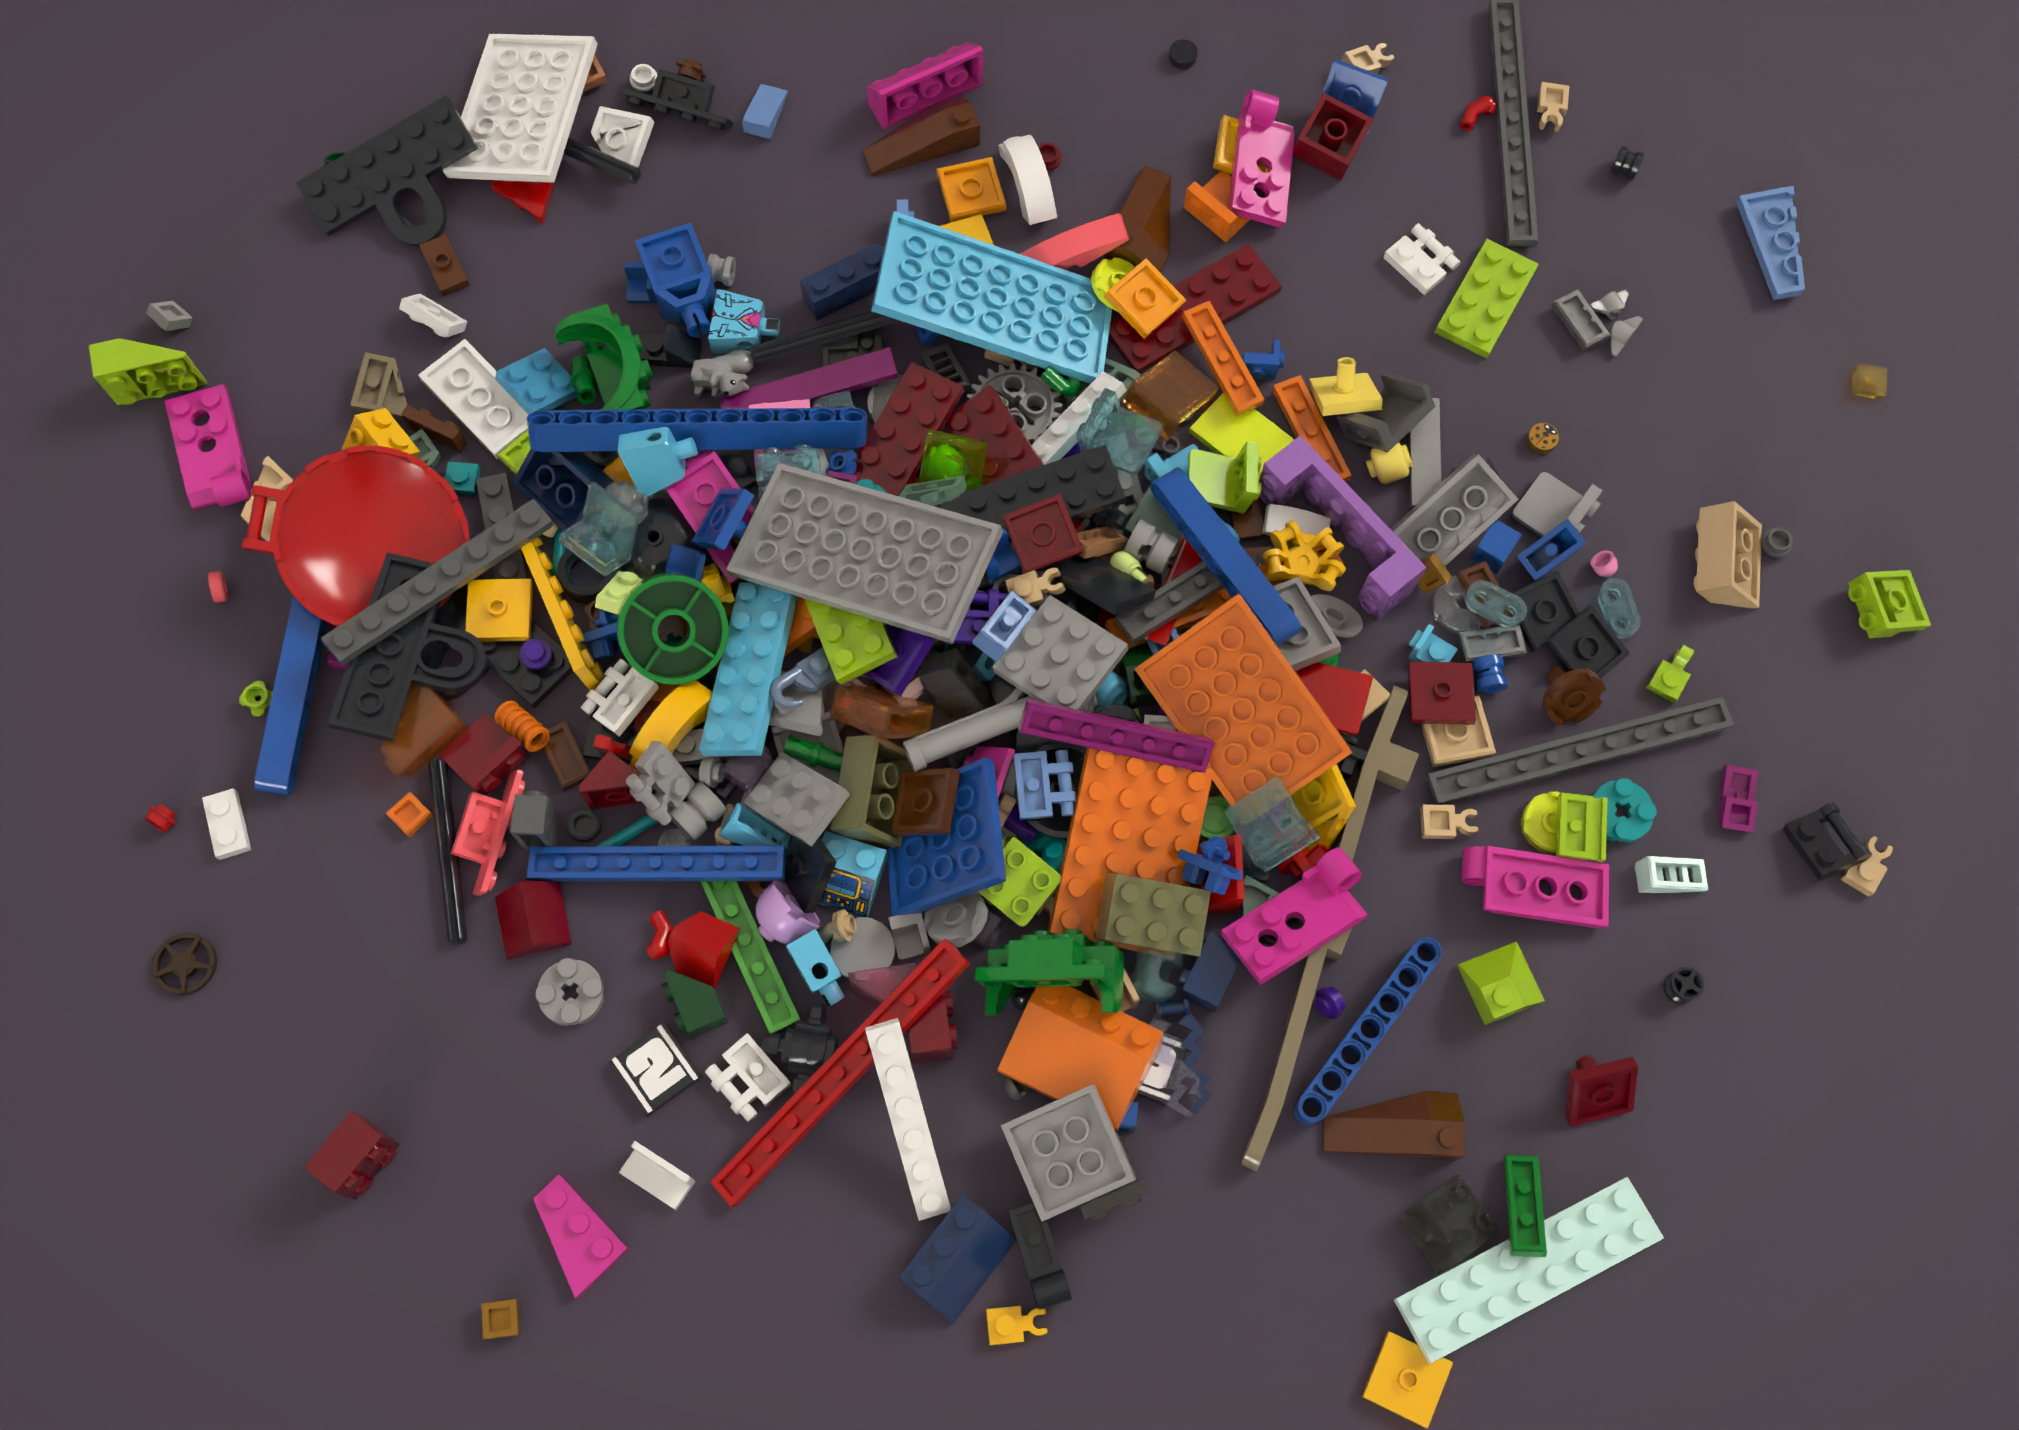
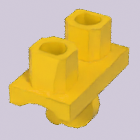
[701,563,735,617]

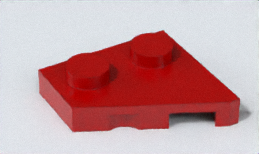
[491,178,556,223]

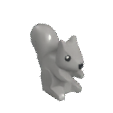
[691,349,754,397]

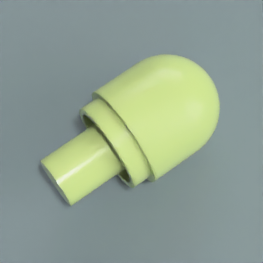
[1110,551,1148,584]

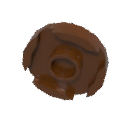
[1542,664,1606,725]

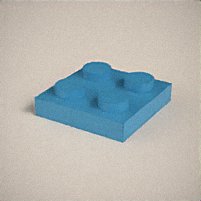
[495,348,577,415]

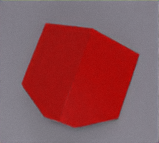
[667,911,740,989]

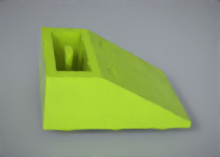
[89,338,207,405]

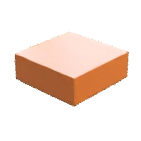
[386,791,434,838]

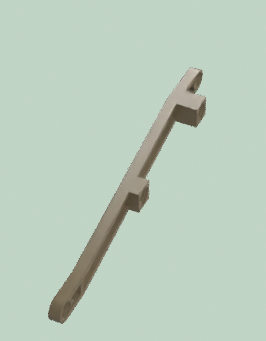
[1240,685,1419,1171]

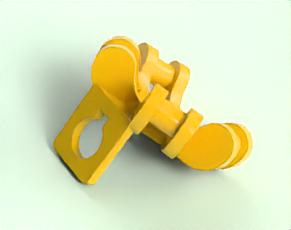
[1262,520,1346,591]

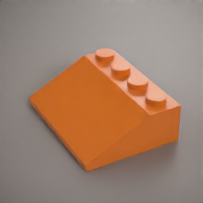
[998,986,1163,1131]

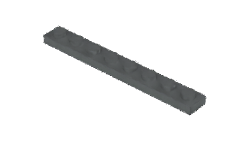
[321,498,553,666]

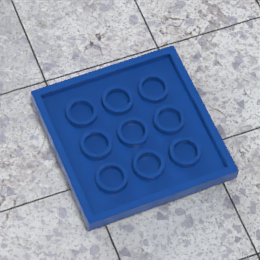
[887,757,1006,916]

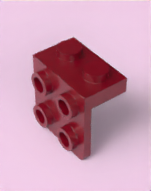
[440,714,529,795]

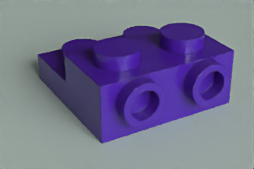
[864,623,935,696]

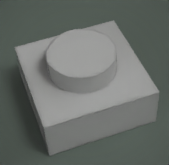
[146,300,193,331]

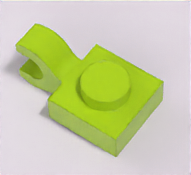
[1646,644,1694,704]

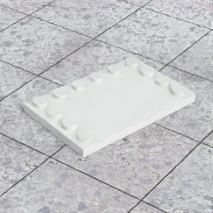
[443,34,598,183]

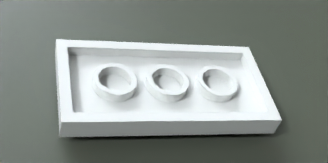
[418,339,528,460]

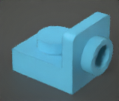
[1408,624,1458,662]

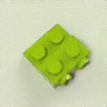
[1848,570,1931,639]

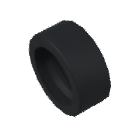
[557,542,619,604]

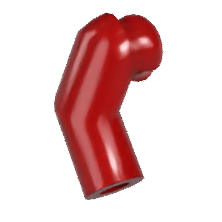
[1460,95,1497,131]
[646,910,673,960]

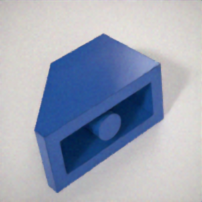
[1517,518,1587,581]

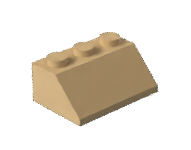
[1694,501,1762,609]

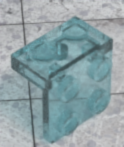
[1076,388,1163,475]

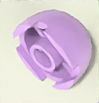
[756,881,820,944]

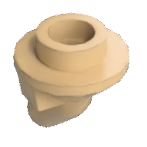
[818,909,857,943]

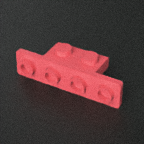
[451,769,525,896]

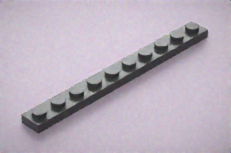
[1488,0,1538,247]
[1426,696,1734,805]

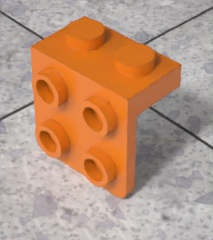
[1183,171,1250,243]

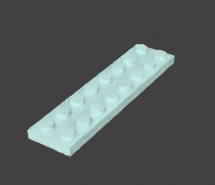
[1394,1177,1664,1364]

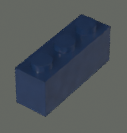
[800,242,883,321]

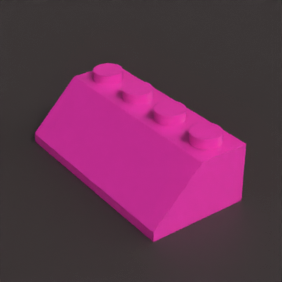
[866,42,983,130]

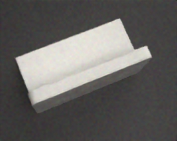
[619,1141,696,1210]

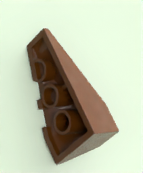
[863,96,980,176]
[1104,166,1171,273]
[1323,1091,1465,1161]

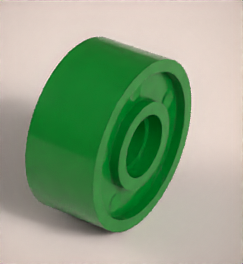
[616,573,729,685]

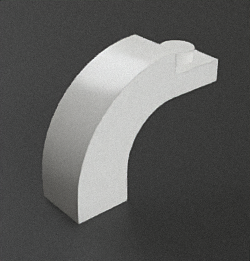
[998,134,1057,225]

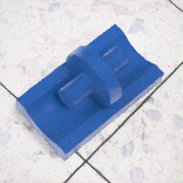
[581,609,622,660]
[1177,836,1243,895]

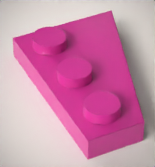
[533,1174,629,1299]

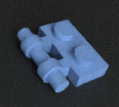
[1013,750,1077,820]

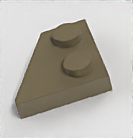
[350,352,407,421]

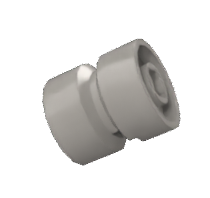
[1124,519,1180,574]
[667,781,727,842]

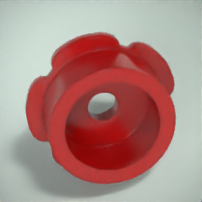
[144,804,176,833]

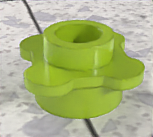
[239,680,273,717]

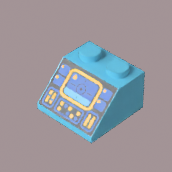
[818,831,888,918]

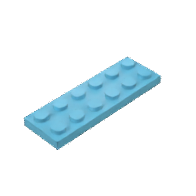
[699,582,798,756]

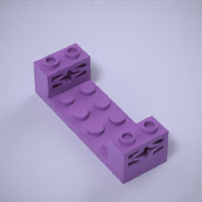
[1258,435,1427,619]

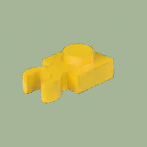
[986,1306,1047,1345]

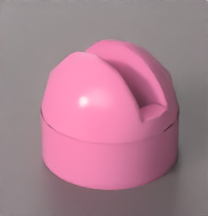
[1590,550,1618,577]

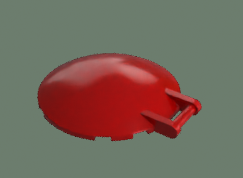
[241,445,469,627]

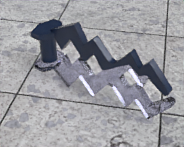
[1150,998,1212,1118]

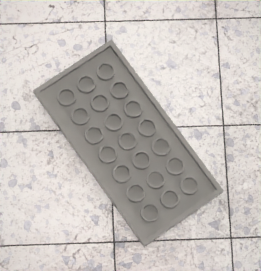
[726,463,1003,644]

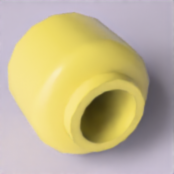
[1366,442,1413,484]

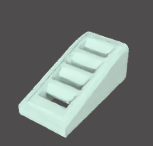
[1635,856,1708,893]

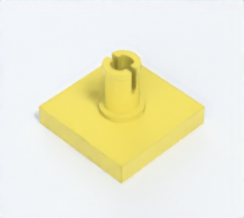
[1309,357,1383,416]

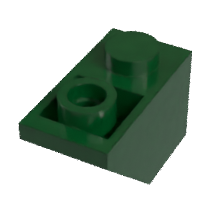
[1119,644,1159,708]
[662,970,729,1038]

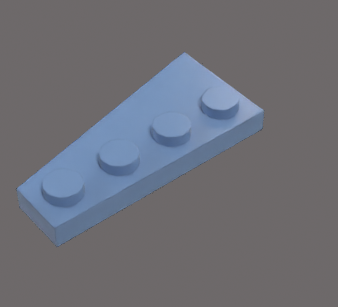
[1736,185,1805,300]

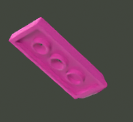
[1229,89,1295,228]
[165,384,252,510]
[665,450,755,586]
[1461,846,1609,929]
[1221,847,1368,985]

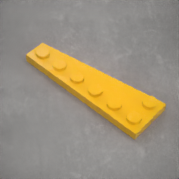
[521,536,606,691]

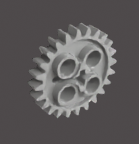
[966,362,1063,445]

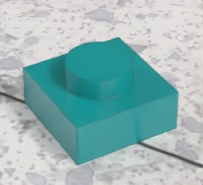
[445,462,481,497]

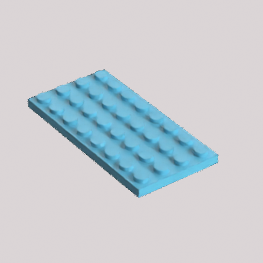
[871,211,1112,384]

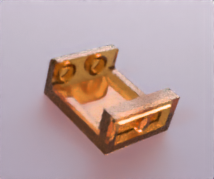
[1123,350,1219,441]

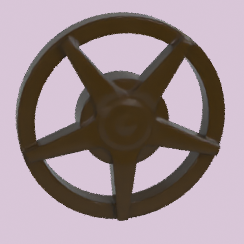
[152,933,217,995]

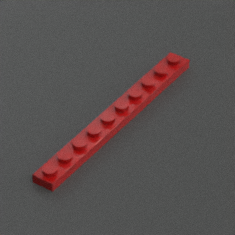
[711,938,971,1207]

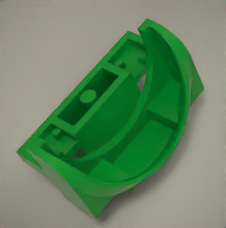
[554,303,653,410]
[975,929,1124,1016]

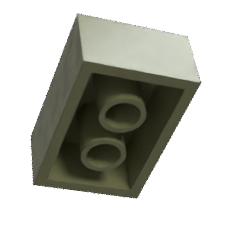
[830,734,913,848]
[1095,873,1211,957]

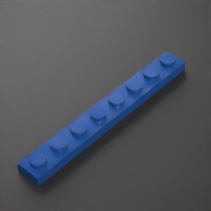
[527,846,787,882]

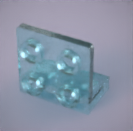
[559,482,640,577]
[1225,777,1320,872]

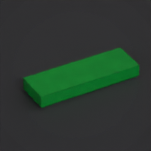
[1503,1155,1547,1257]

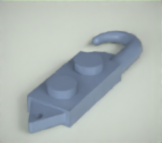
[770,647,836,708]

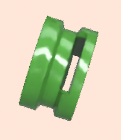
[1199,797,1237,843]

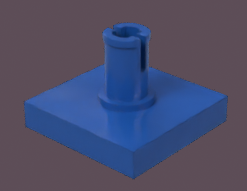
[1321,59,1389,135]
[691,488,755,550]

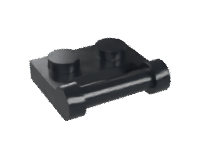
[1783,802,1872,881]

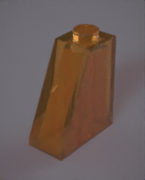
[380,685,468,778]
[830,685,934,739]

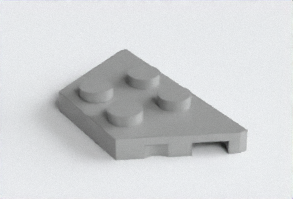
[769,671,826,736]

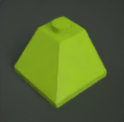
[1457,941,1545,1025]

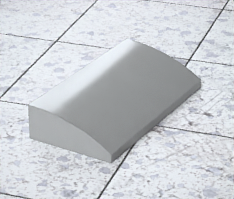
[1391,454,1519,566]

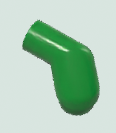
[1040,366,1081,397]

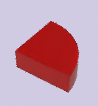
[593,734,631,759]

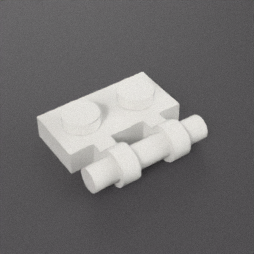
[1383,223,1461,296]
[580,658,659,737]
[705,1033,791,1122]

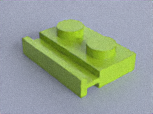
[1556,792,1608,863]

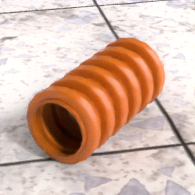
[494,700,550,752]

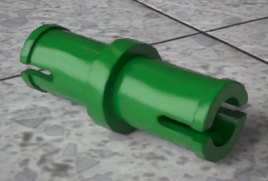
[570,355,597,405]
[783,734,843,772]

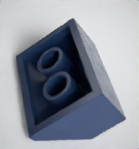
[512,449,622,539]
[898,1194,1016,1324]

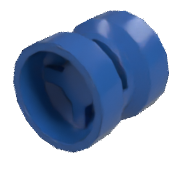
[1472,654,1508,694]

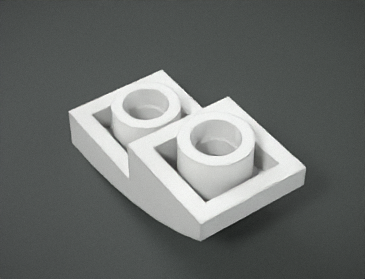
[1262,504,1331,543]

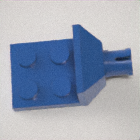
[635,222,716,337]

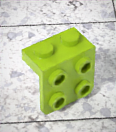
[1187,441,1262,514]
[977,836,1061,926]

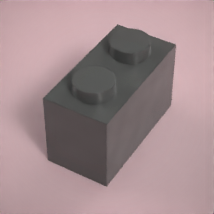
[510,791,560,850]

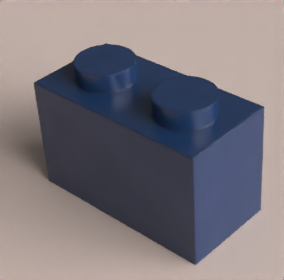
[1177,931,1241,1013]

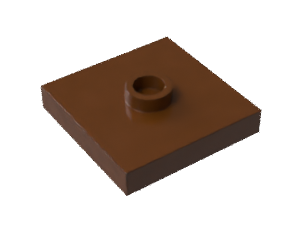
[891,768,960,836]

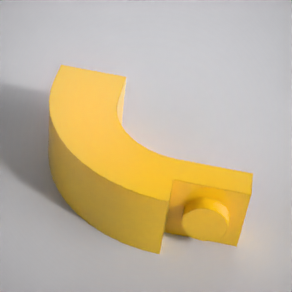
[629,680,713,789]

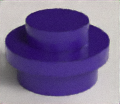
[520,638,552,669]
[1315,987,1345,1019]

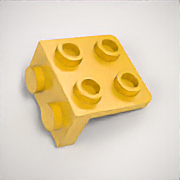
[341,408,420,457]

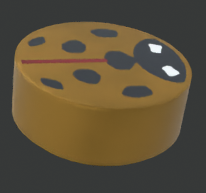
[1527,423,1559,454]

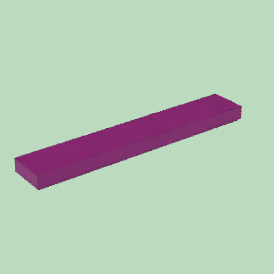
[718,347,899,409]
[1018,699,1215,772]

